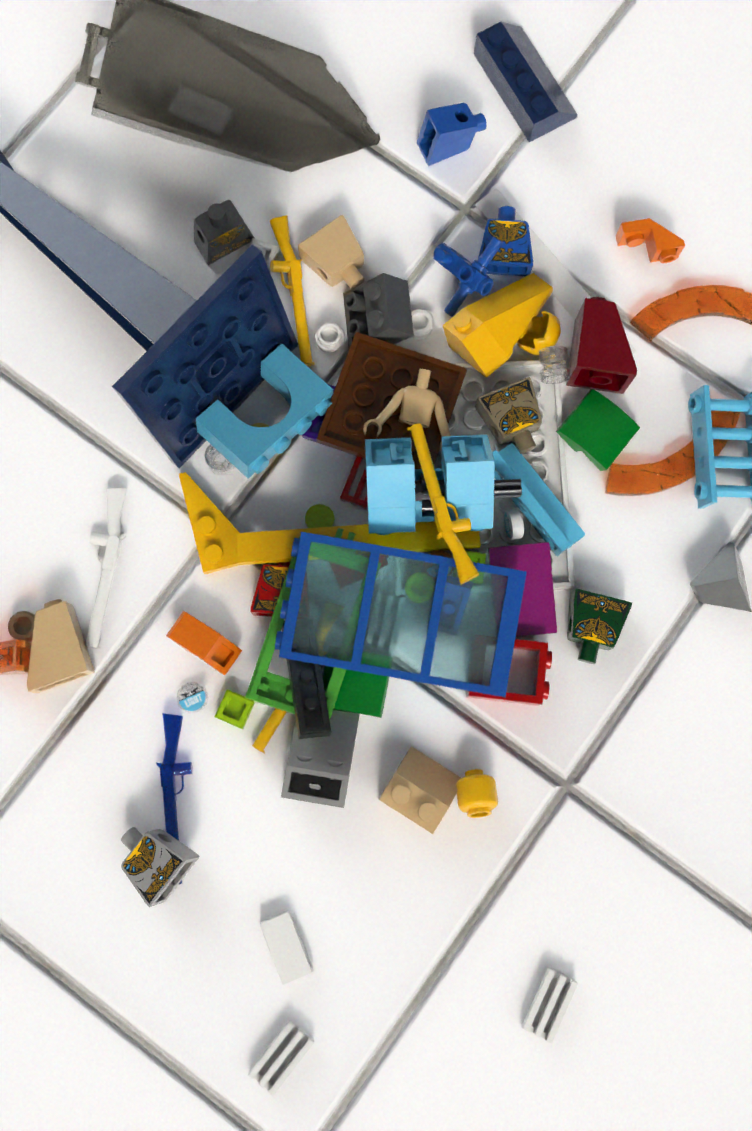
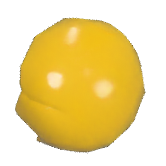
[517,311,561,355]

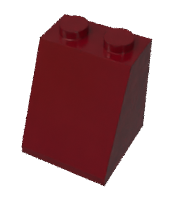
[566,297,638,394]

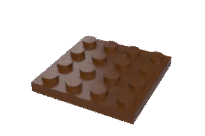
[316,332,467,469]

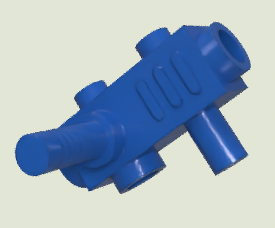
[433,236,503,317]

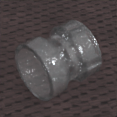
[538,346,570,384]
[205,444,236,477]

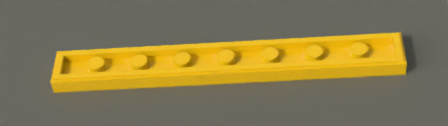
[236,522,481,565]

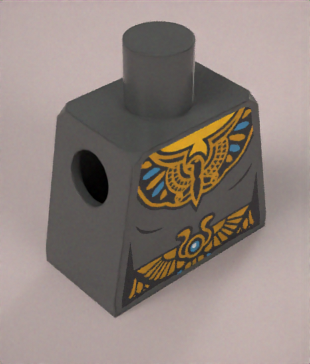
[194,200,254,265]

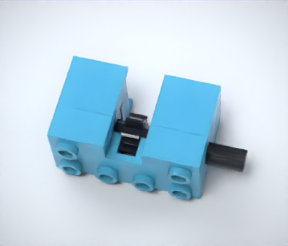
[365,434,522,535]

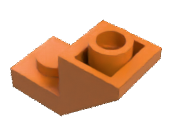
[615,218,685,263]
[166,611,242,675]

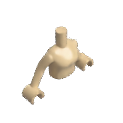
[363,369,451,450]

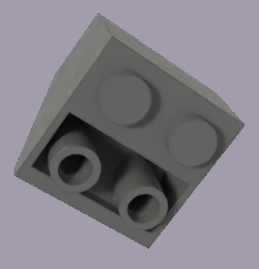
[343,273,414,348]

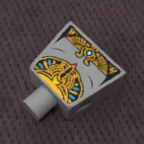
[121,827,200,907]

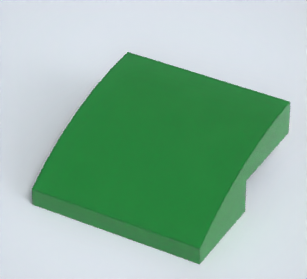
[556,389,640,471]
[323,646,393,718]

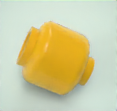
[456,769,498,818]

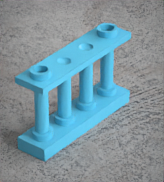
[688,385,752,509]

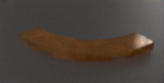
[630,285,752,341]
[604,411,740,496]

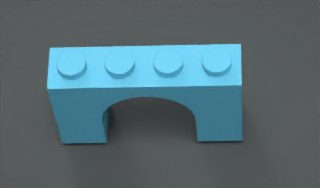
[196,344,333,479]

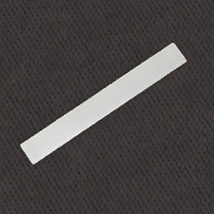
[475,188,637,354]

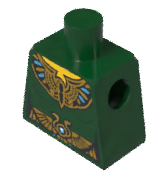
[567,588,632,664]

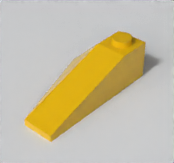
[442,273,553,378]

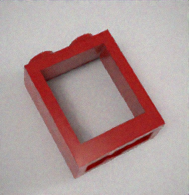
[466,634,552,706]

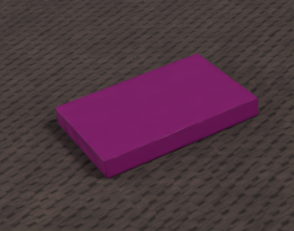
[488,542,557,637]

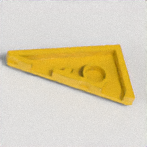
[179,472,240,574]

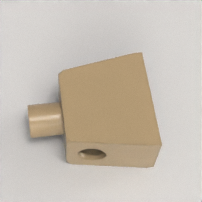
[298,215,365,289]

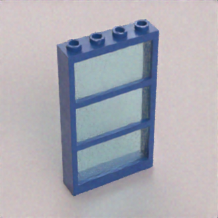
[274,532,527,697]

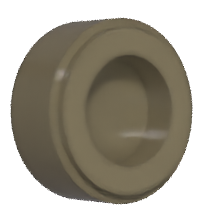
[8,611,35,642]

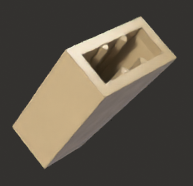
[27,599,95,693]

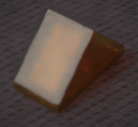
[0,639,32,675]

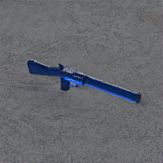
[156,713,193,885]

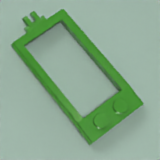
[245,528,381,719]

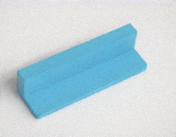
[492,443,585,557]

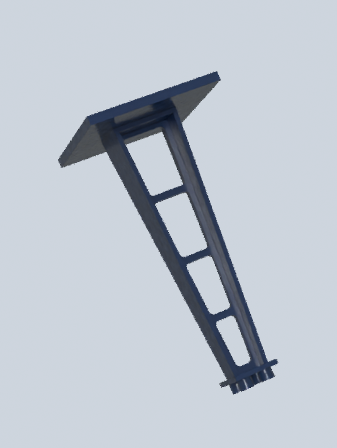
[0,150,298,469]

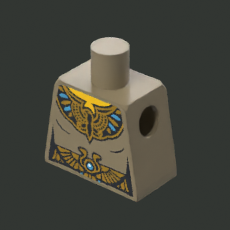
[475,377,542,454]

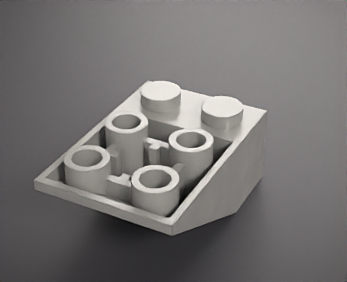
[281,710,360,808]

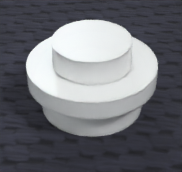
[315,323,344,352]

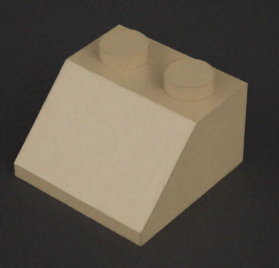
[379,746,461,834]

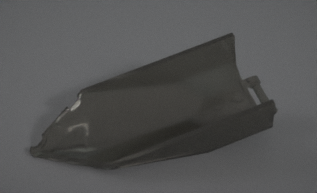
[74,0,380,173]

